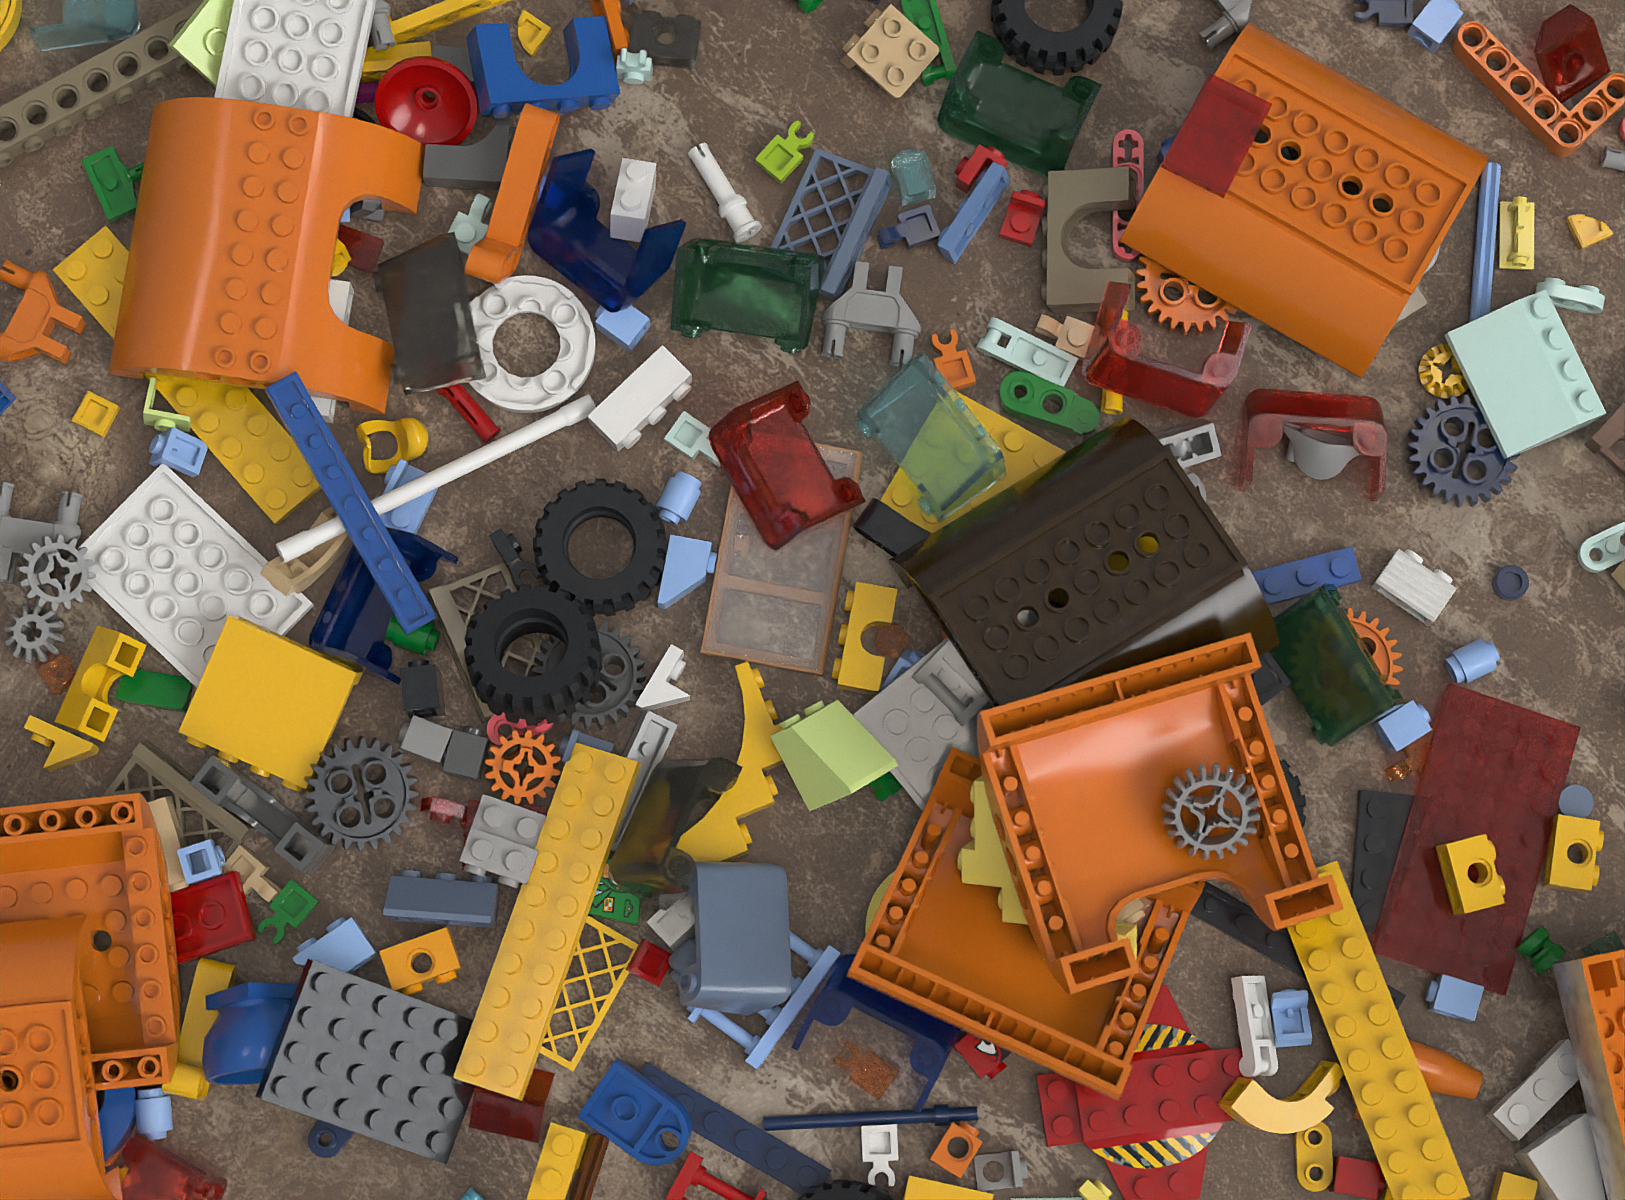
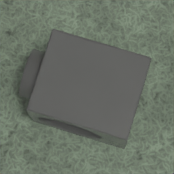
[442,726,490,783]

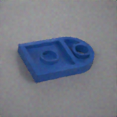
[577,1058,692,1165]

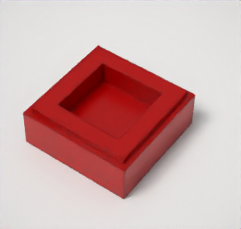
[625,938,672,987]

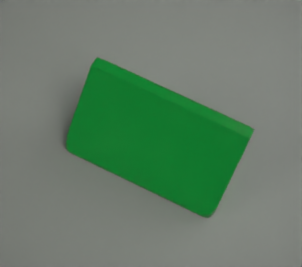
[115,669,193,713]

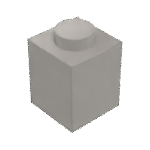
[398,715,453,767]

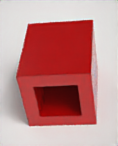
[1329,1156,1386,1200]

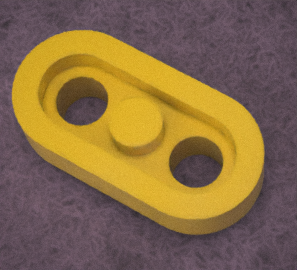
[1294,1122,1333,1192]

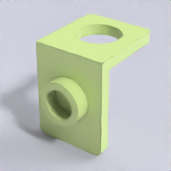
[143,377,191,432]

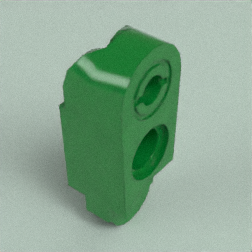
[999,371,1101,437]

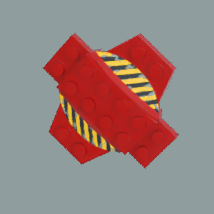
[1036,985,1253,1200]

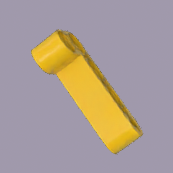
[162,958,237,1101]

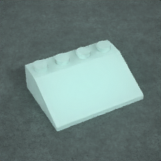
[1444,289,1606,459]

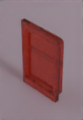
[1161,73,1272,198]

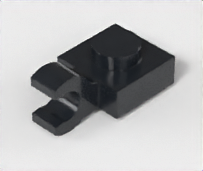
[489,528,540,588]

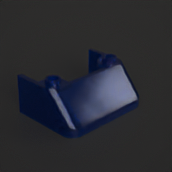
[527,149,686,313]
[309,526,459,685]
[791,953,962,1114]

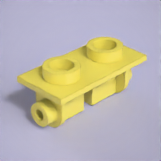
[1499,196,1534,270]

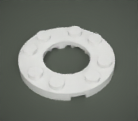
[457,275,596,413]

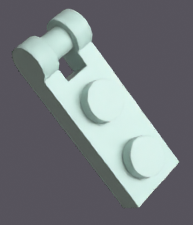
[976,317,1078,387]

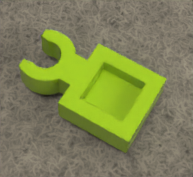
[755,120,814,184]

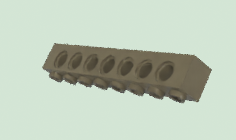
[0,0,204,169]

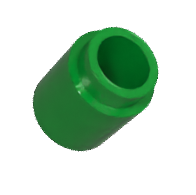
[385,614,440,656]

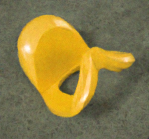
[356,418,428,474]

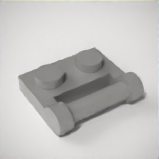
[912,640,989,727]

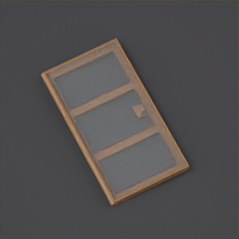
[700,429,863,677]

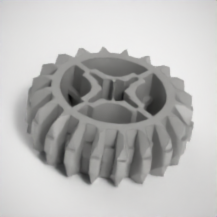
[1162,762,1260,860]

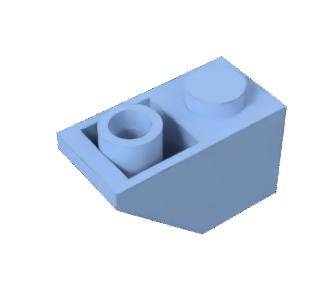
[293,917,379,974]

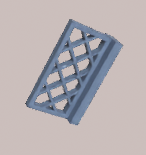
[761,148,893,303]

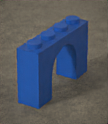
[466,16,620,118]

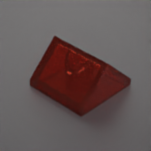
[469,1069,555,1143]

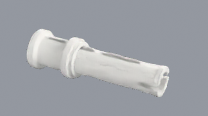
[688,143,762,242]

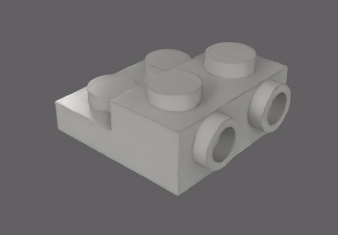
[459,794,546,889]

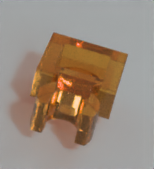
[833,1041,899,1101]

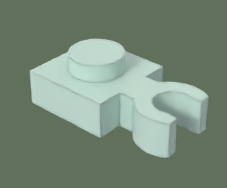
[616,48,653,85]

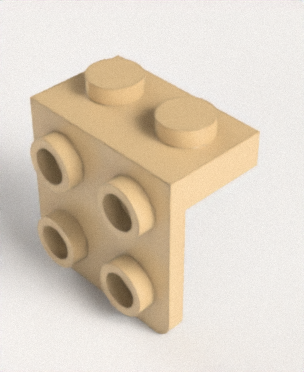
[839,4,939,98]

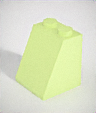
[770,700,898,812]

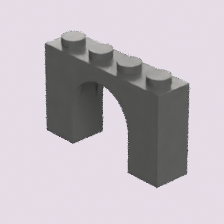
[423,45,523,191]
[189,755,337,874]

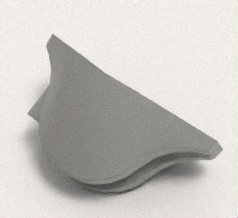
[1281,421,1371,480]

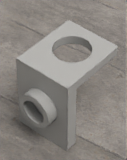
[973,1150,1028,1191]

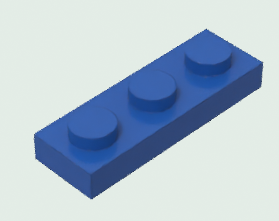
[1252,547,1362,605]

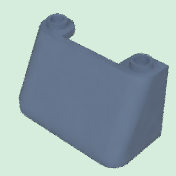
[674,861,792,1016]

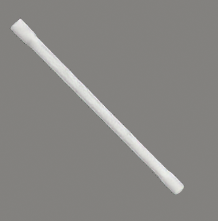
[275,394,596,563]

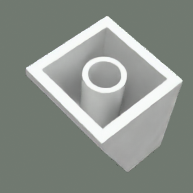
[1513,1113,1606,1200]

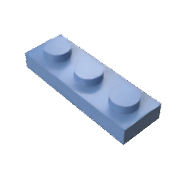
[937,161,1011,264]

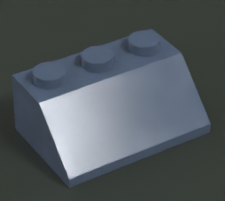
[383,870,500,929]

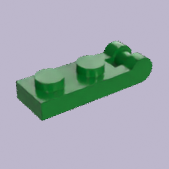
[899,0,957,87]

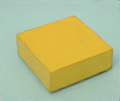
[71,391,120,438]

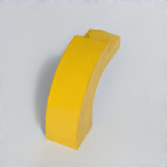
[1217,1060,1344,1134]

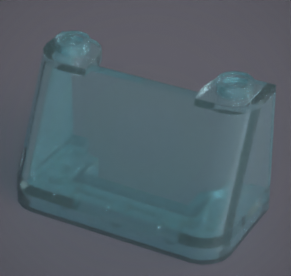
[855,352,1007,523]

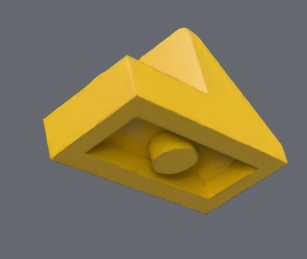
[24,715,100,772]

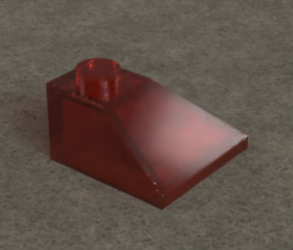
[1534,4,1611,104]

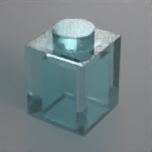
[891,149,936,206]

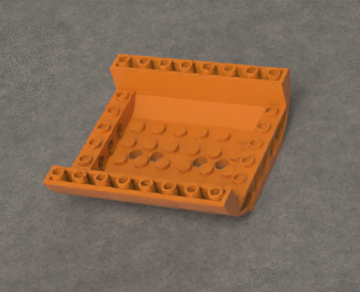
[1120,22,1489,379]
[0,793,182,1091]
[0,915,123,1200]

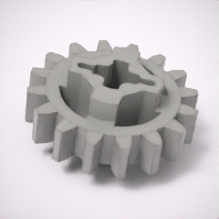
[16,534,96,611]

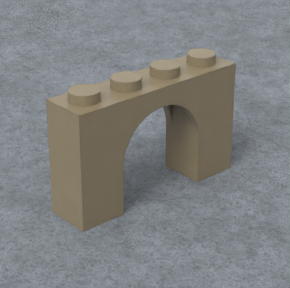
[1041,167,1136,313]

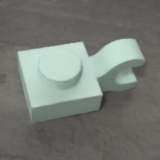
[443,193,492,256]
[664,411,727,468]

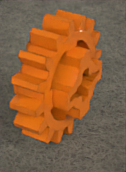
[484,727,561,805]

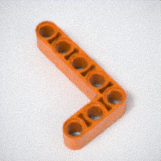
[1452,21,1625,157]
[465,103,560,285]

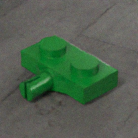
[81,146,144,224]

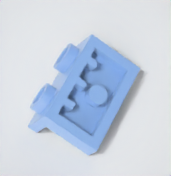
[375,459,439,543]

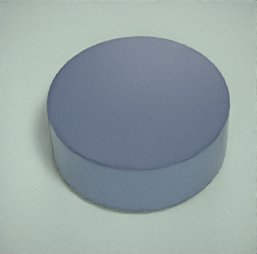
[1556,785,1594,818]

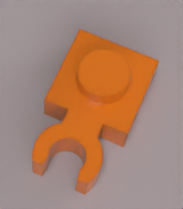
[931,329,976,393]

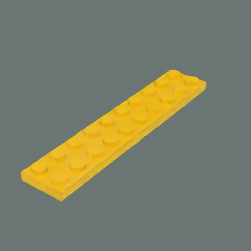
[53,225,321,526]
[453,743,641,1101]
[1286,861,1470,1200]

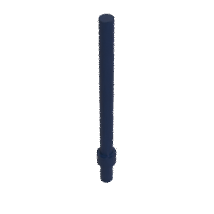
[763,1104,978,1131]

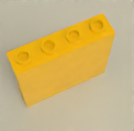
[178,615,363,792]

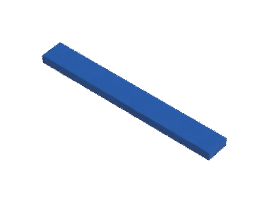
[264,371,437,635]

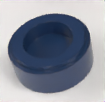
[1492,565,1529,601]

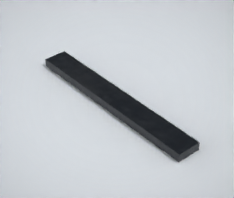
[1190,881,1406,1011]

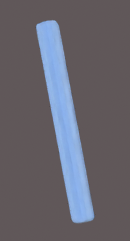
[1469,162,1501,322]

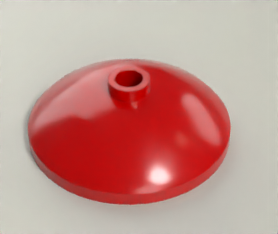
[375,56,478,146]

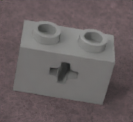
[1153,419,1222,468]

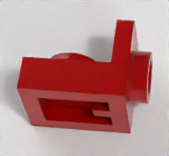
[999,190,1046,247]

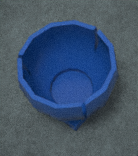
[202,982,298,1085]

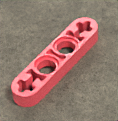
[1111,129,1144,263]

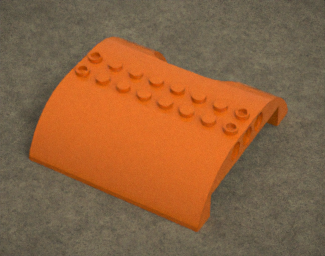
[109,97,425,415]
[977,633,1343,995]
[847,747,1207,1101]

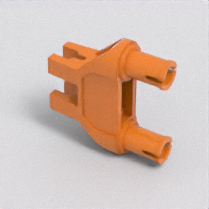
[0,260,87,365]

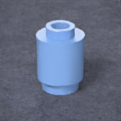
[655,471,702,525]
[1444,638,1500,684]
[135,1087,173,1140]

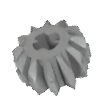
[4,605,65,664]

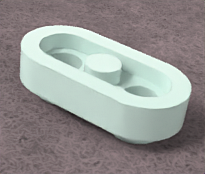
[1535,278,1605,314]
[1577,522,1625,573]

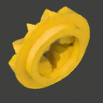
[1418,343,1469,399]

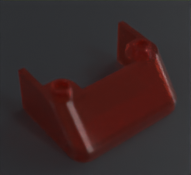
[1082,281,1252,418]
[1239,388,1388,501]

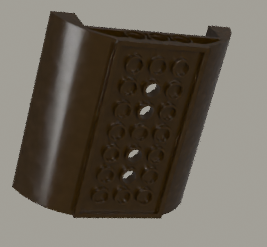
[889,417,1279,707]

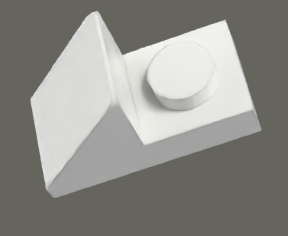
[635,644,690,712]

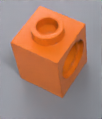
[929,1120,983,1179]

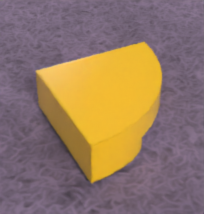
[518,9,552,58]
[1565,214,1613,250]

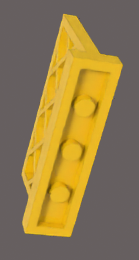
[539,916,639,1072]

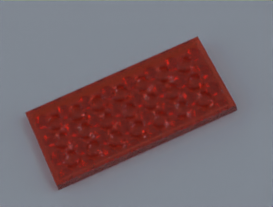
[1372,683,1581,996]

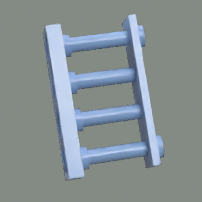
[686,931,841,1070]

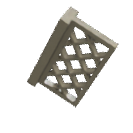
[426,562,545,724]
[102,741,256,886]

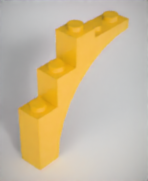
[656,661,784,885]

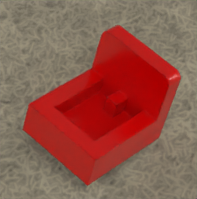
[954,144,1008,194]

